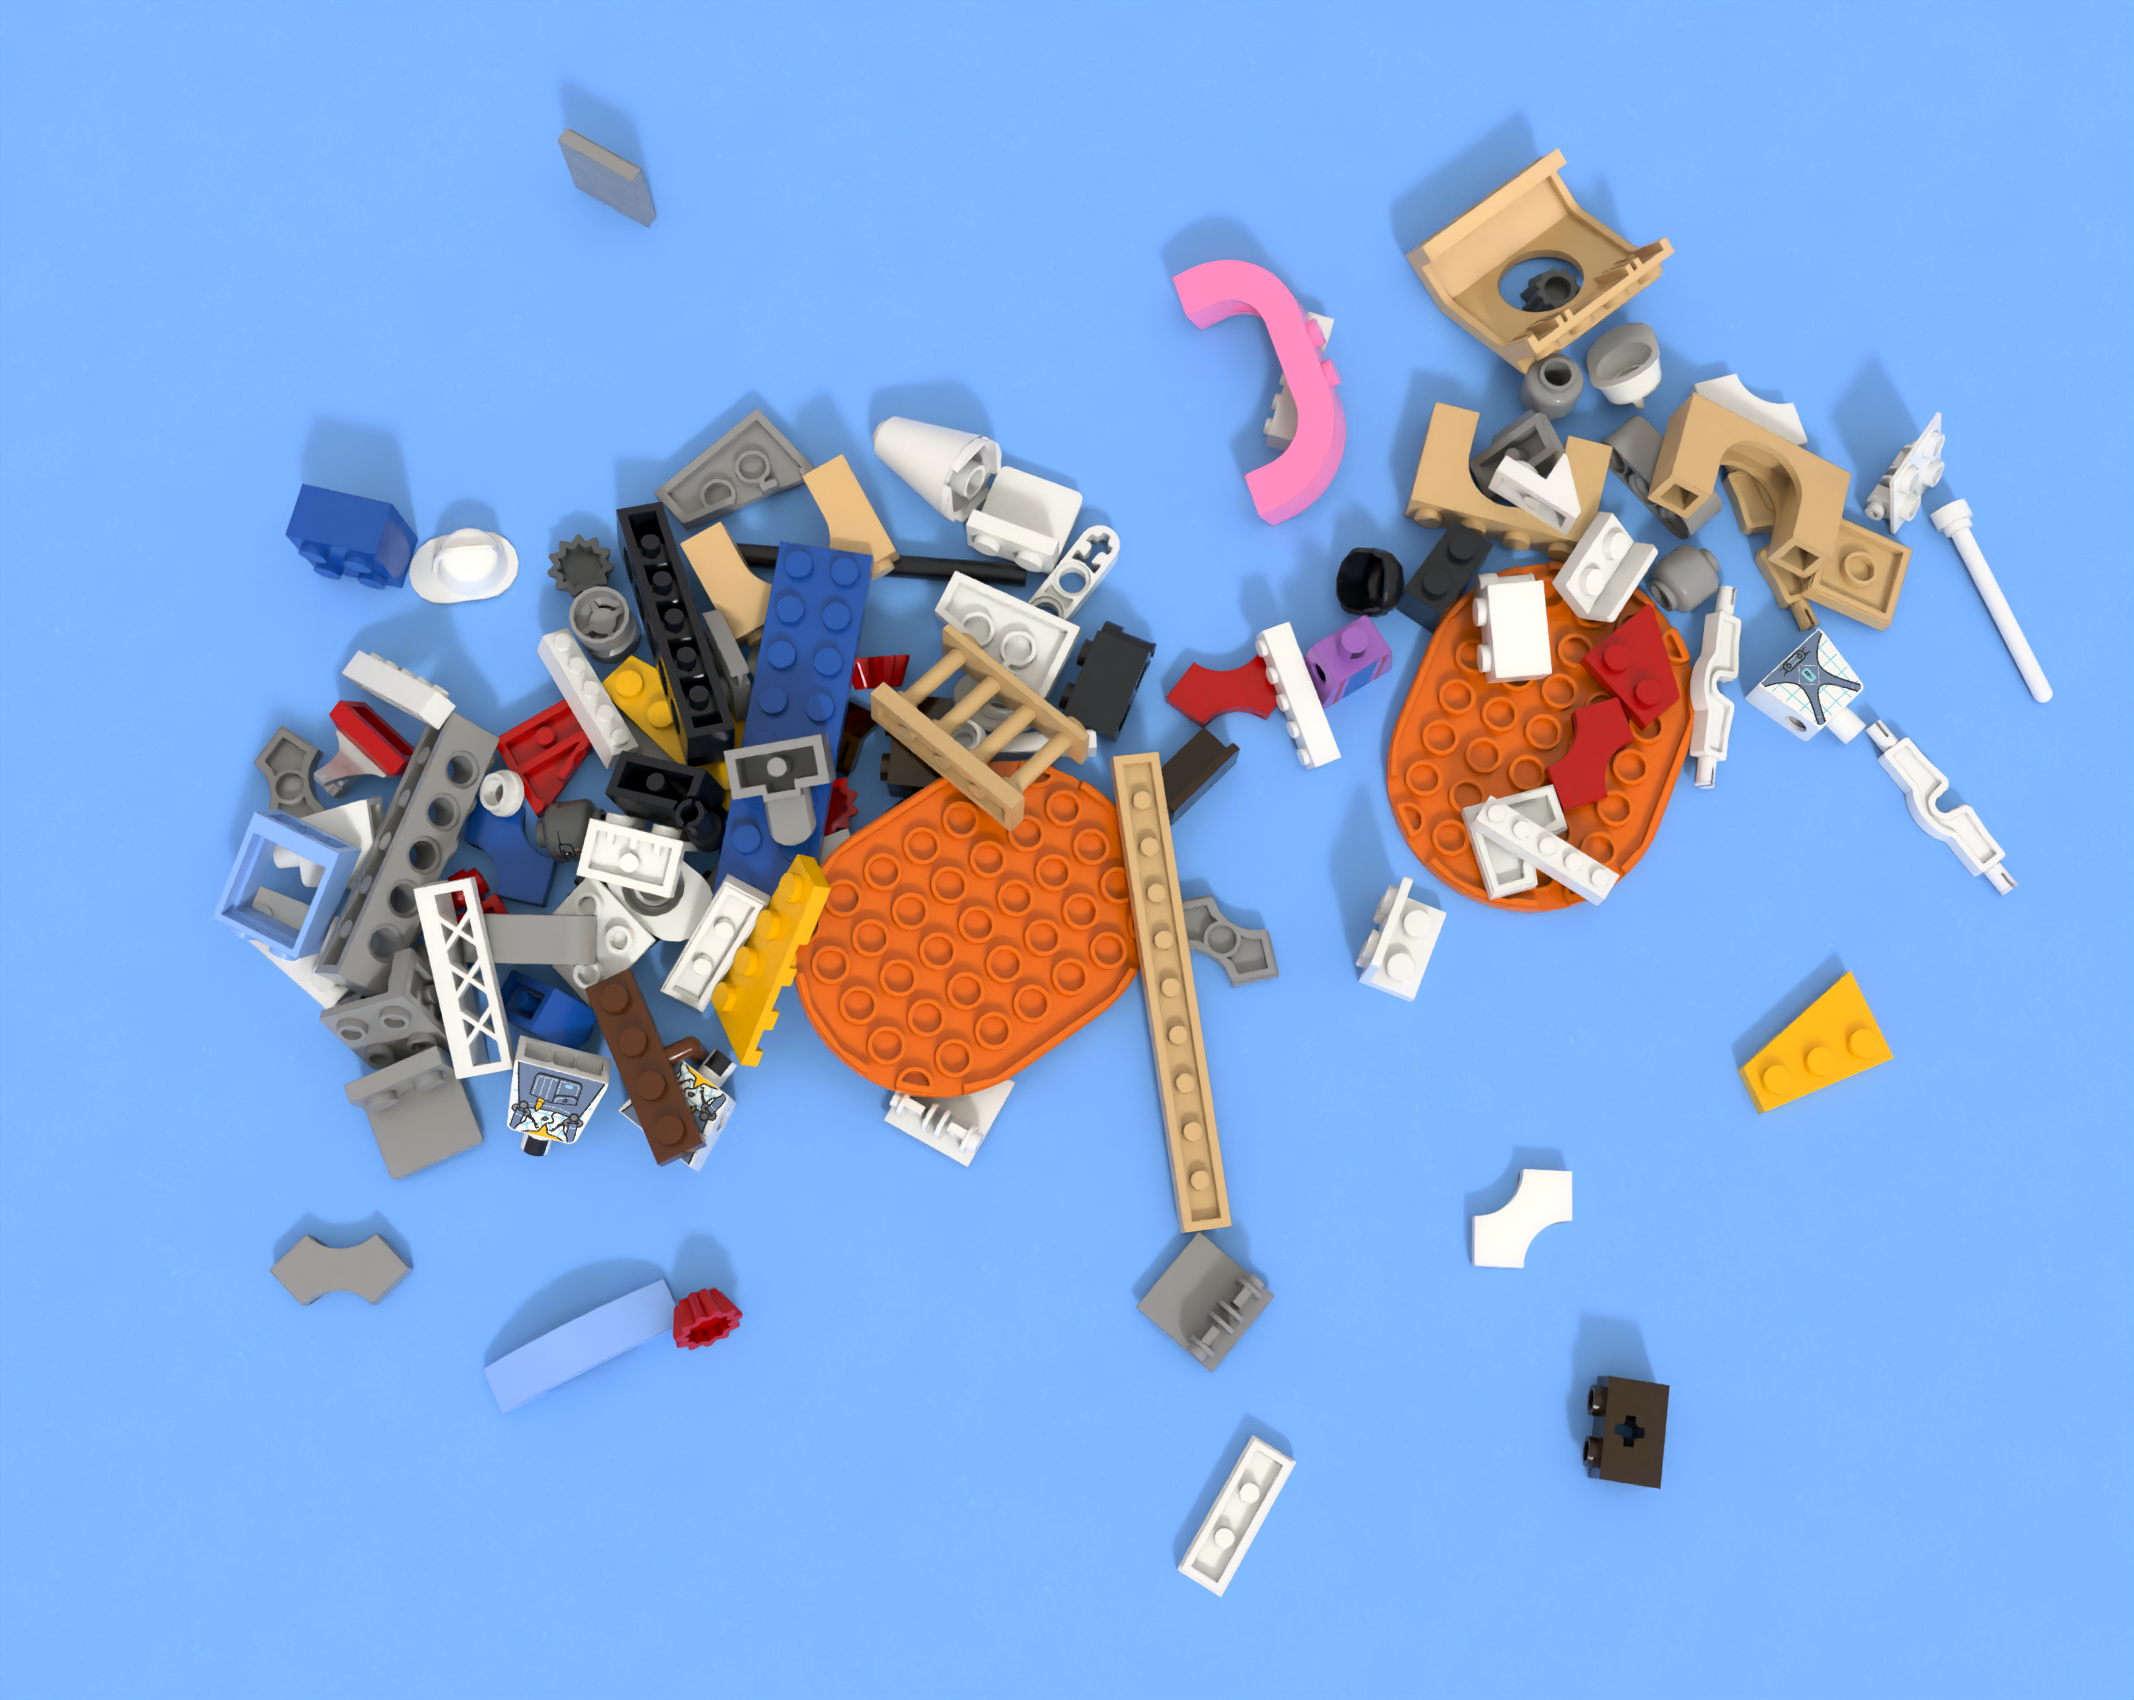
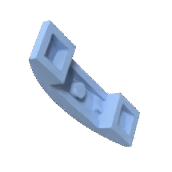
[483,1279,677,1415]

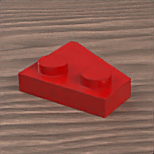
[1579,603,1680,731]
[496,699,593,819]

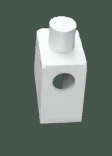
[273,796,385,889]

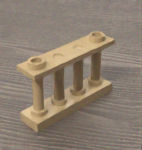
[870,623,1090,832]

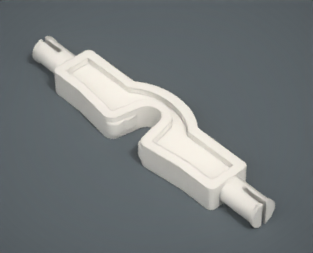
[1690,586,1741,789]
[1865,719,2019,896]

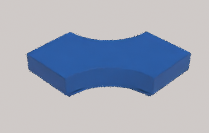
[464,796,558,908]

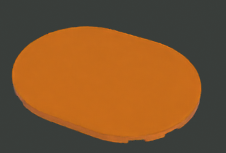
[1386,561,1694,913]
[794,760,1140,1098]

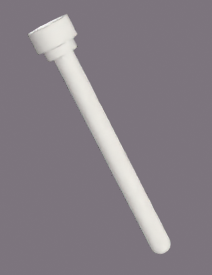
[1930,499,2053,703]

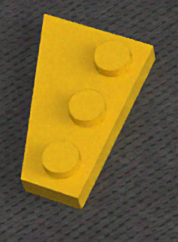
[1738,971,1894,1114]

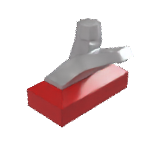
[314,700,415,799]

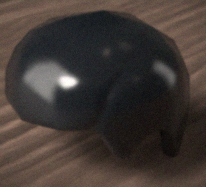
[1336,547,1405,618]

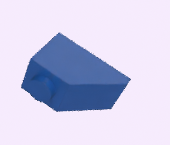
[500,970,597,1050]

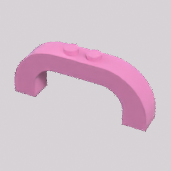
[1172,260,1346,526]

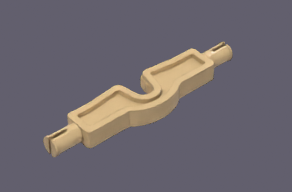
[1722,465,1820,633]

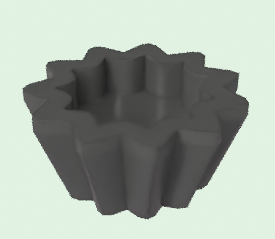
[1520,268,1580,312]
[547,534,614,598]

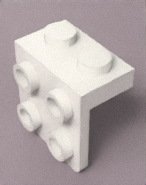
[966,466,1083,575]

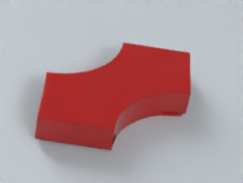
[1166,654,1278,728]
[1544,697,1634,813]

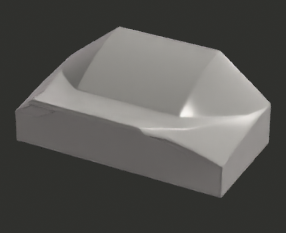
[1469,409,1566,502]

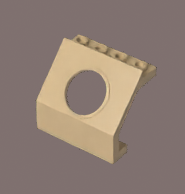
[1405,148,1675,376]

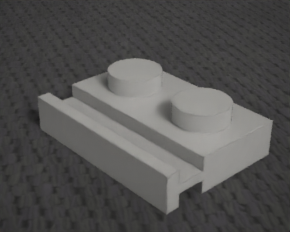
[702,609,751,722]

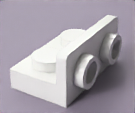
[1552,512,1658,622]

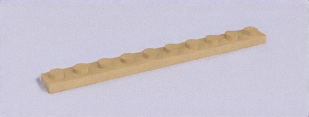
[1109,752,1232,1233]

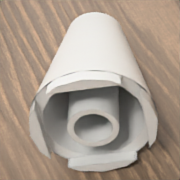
[873,416,1002,523]

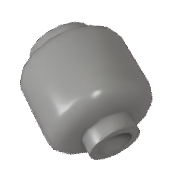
[1519,353,1584,421]
[1648,544,1720,613]

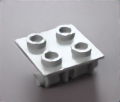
[1136,1231,1274,1373]

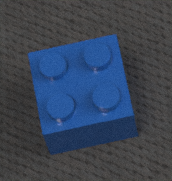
[285,484,418,589]

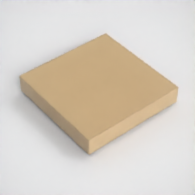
[1800,518,1913,631]

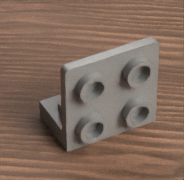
[319,948,449,1069]
[344,1046,484,1180]

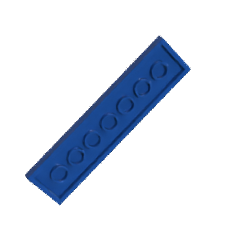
[712,541,874,901]

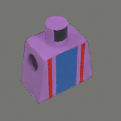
[1304,615,1392,710]

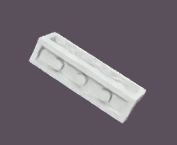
[413,877,515,1079]

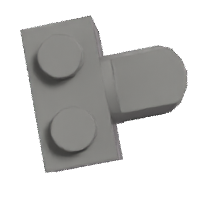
[723,732,837,846]

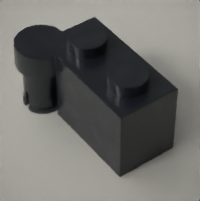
[1059,621,1157,742]
[605,751,727,852]

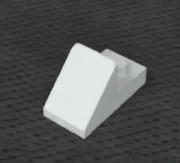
[1488,453,1581,536]

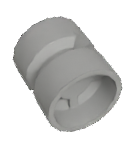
[569,586,641,664]

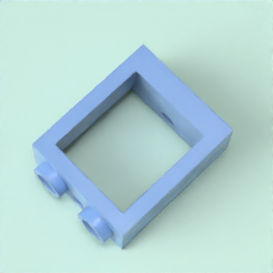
[212,809,362,961]

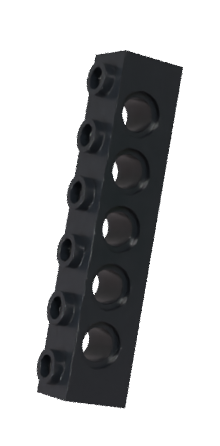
[616,501,735,767]

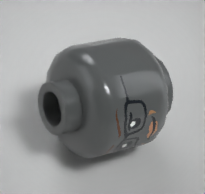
[536,799,607,863]

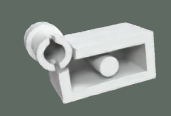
[1472,573,1552,684]

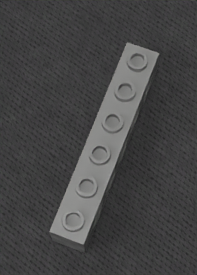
[315,712,500,997]

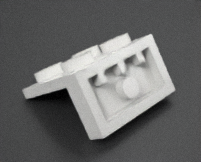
[576,812,701,898]
[1355,876,1447,1003]

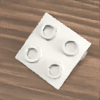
[1865,412,1945,535]
[551,878,656,1008]
[884,1079,1015,1167]

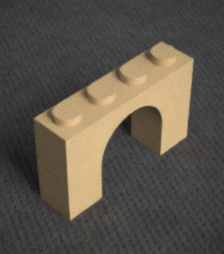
[1647,392,1851,579]
[1404,402,1613,562]
[680,454,900,647]

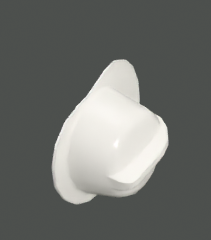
[1586,322,1662,410]
[409,528,519,604]
[607,861,713,942]

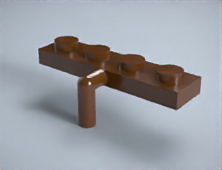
[585,968,710,1167]

